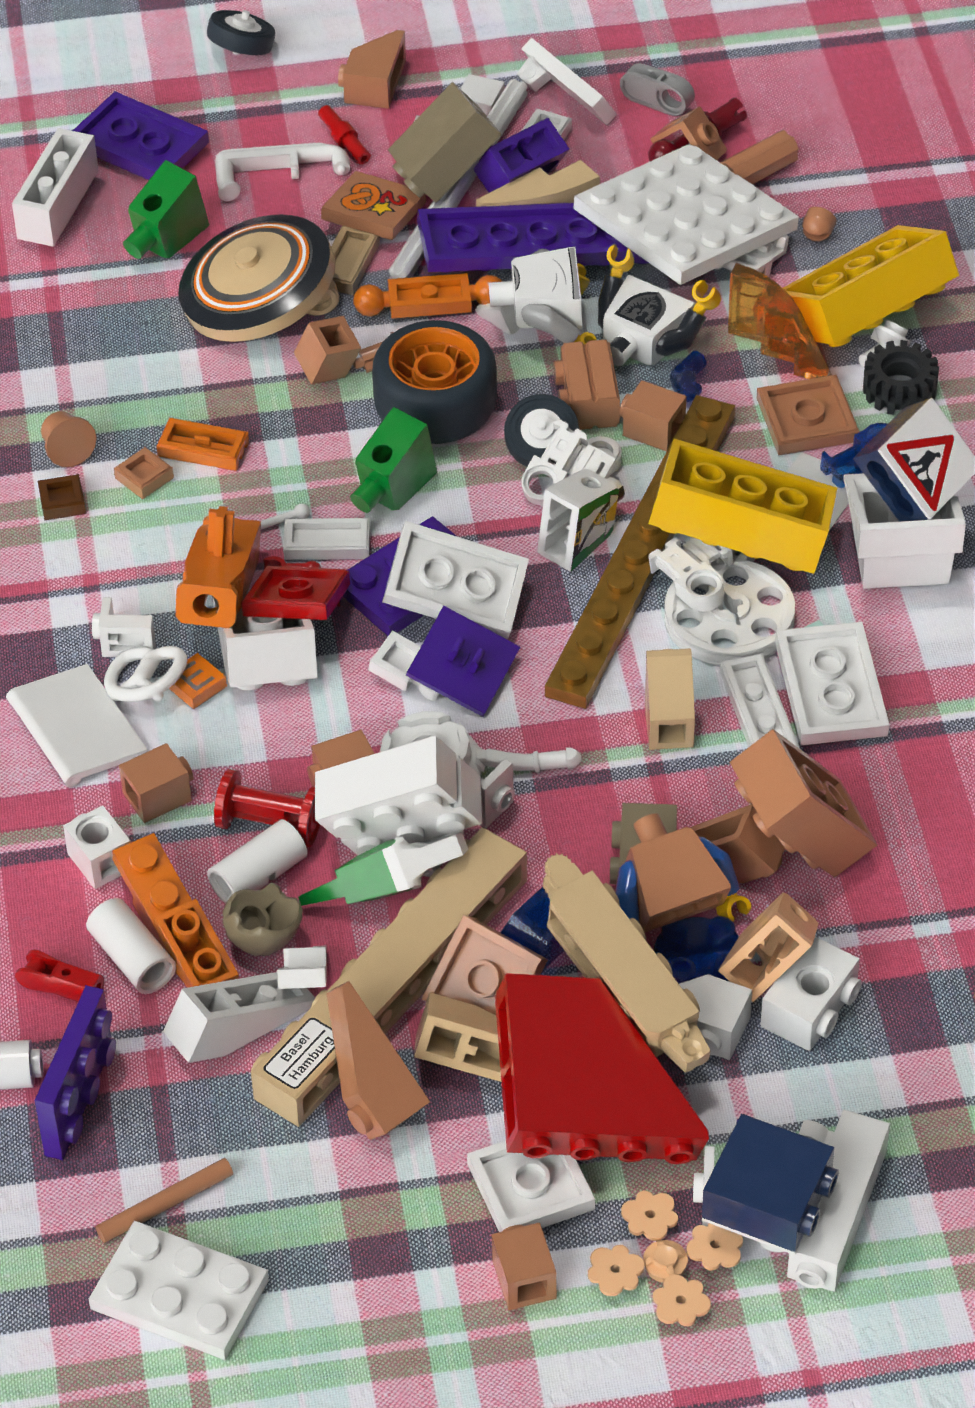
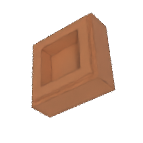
[114,447,174,499]

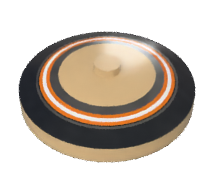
[178,214,335,342]

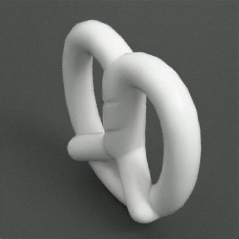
[104,646,187,702]

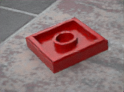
[241,566,350,620]

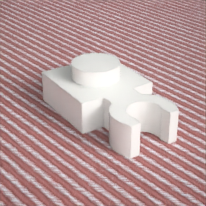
[368,631,439,701]

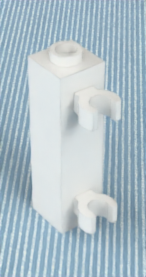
[760,1109,890,1292]

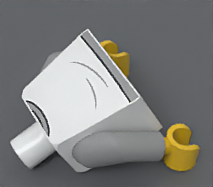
[489,247,597,344]

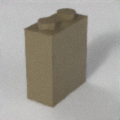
[388,82,502,203]

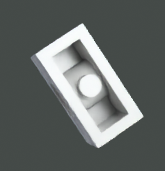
[761,937,862,1051]

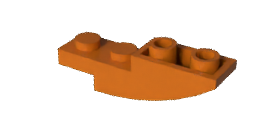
[112,833,239,988]

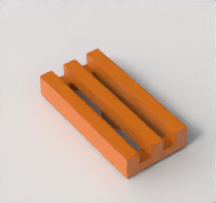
[156,417,249,471]

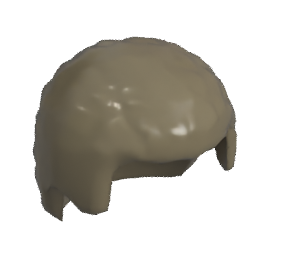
[222,883,303,956]

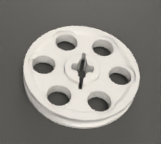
[664,559,795,665]

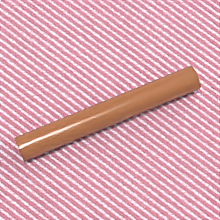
[95,1158,233,1243]

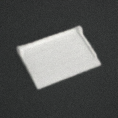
[6,664,148,788]

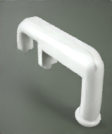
[215,143,350,202]

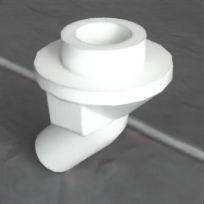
[859,319,911,368]

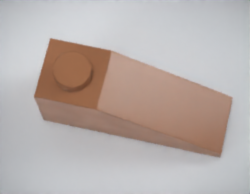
[326,981,430,1140]

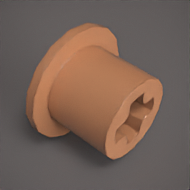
[41,411,97,467]

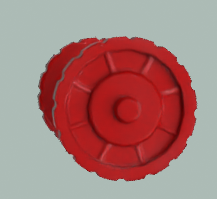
[214,769,320,847]

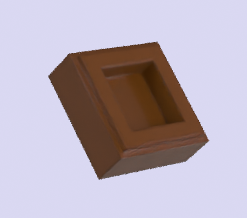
[37,474,86,521]

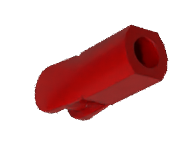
[15,949,104,1002]

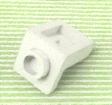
[92,597,156,657]

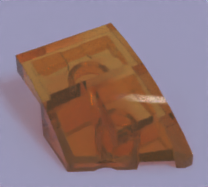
[728,263,832,379]

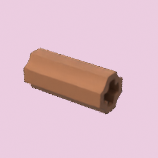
[720,130,799,184]

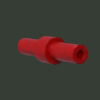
[318,105,371,165]

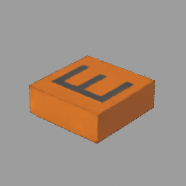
[169,652,227,709]

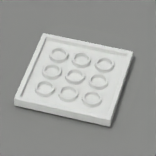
[573,144,799,285]

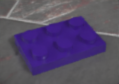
[72,91,209,180]
[342,516,456,636]
[34,985,116,1160]

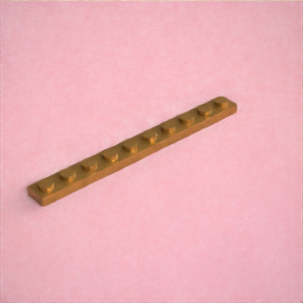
[545,395,735,709]

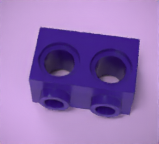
[473,118,570,193]

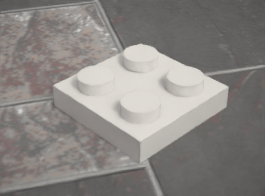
[467,1140,595,1232]

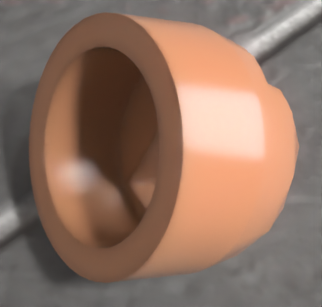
[802,207,837,242]

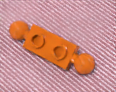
[353,273,502,319]

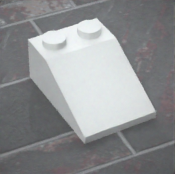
[212,589,318,690]

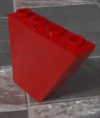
[495,973,709,1164]

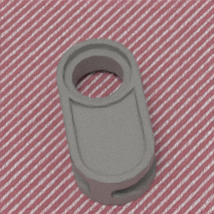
[620,63,695,116]

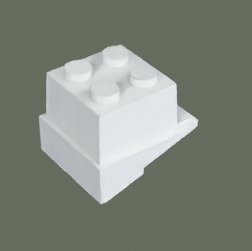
[843,474,966,589]

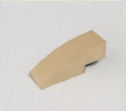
[476,160,600,207]

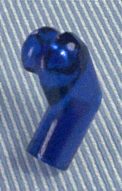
[669,351,707,402]

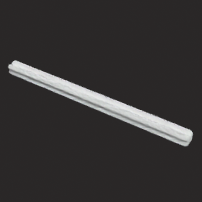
[389,79,528,279]

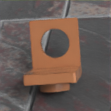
[650,106,727,160]

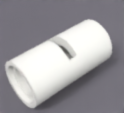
[207,819,307,904]
[86,898,176,994]

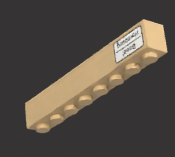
[251,827,527,1127]

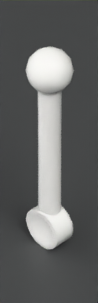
[261,504,310,530]

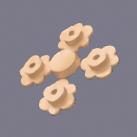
[588,1191,743,1326]

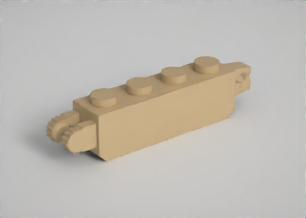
[543,853,711,1073]

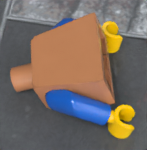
[615,813,751,933]

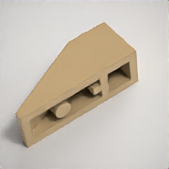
[414,992,501,1082]

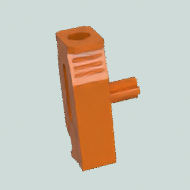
[175,506,261,628]

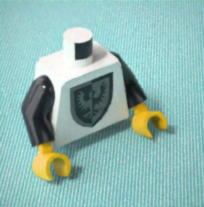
[598,244,721,366]

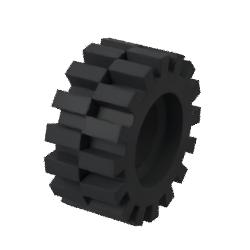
[863,340,939,415]

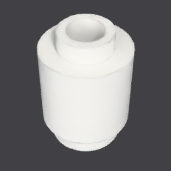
[0,1040,43,1090]

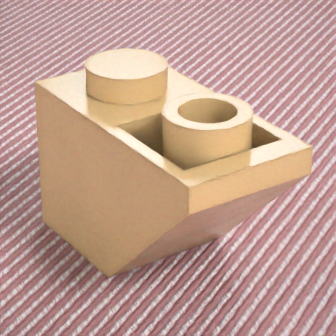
[645,648,695,750]

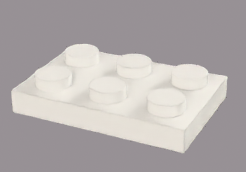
[382,521,529,639]
[775,621,890,746]
[89,1220,269,1360]

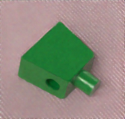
[123,160,210,259]
[350,407,438,513]

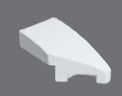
[277,945,327,989]

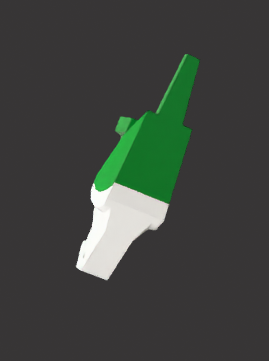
[298,833,468,906]

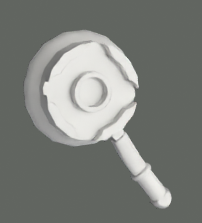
[380,711,582,775]

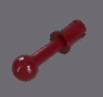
[648,97,747,161]

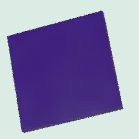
[406,605,520,717]

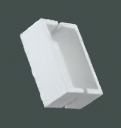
[315,735,482,855]

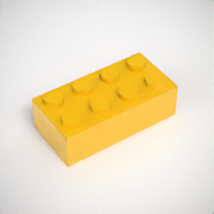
[773,225,960,347]
[648,439,838,574]

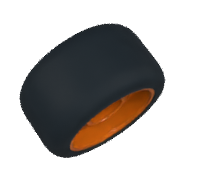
[372,320,497,444]

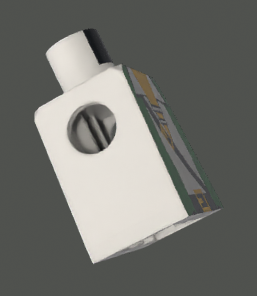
[537,469,625,572]

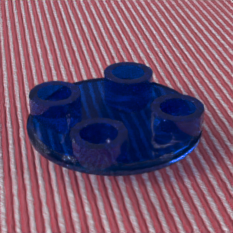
[654,916,739,984]

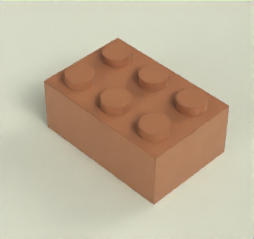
[730,729,878,878]

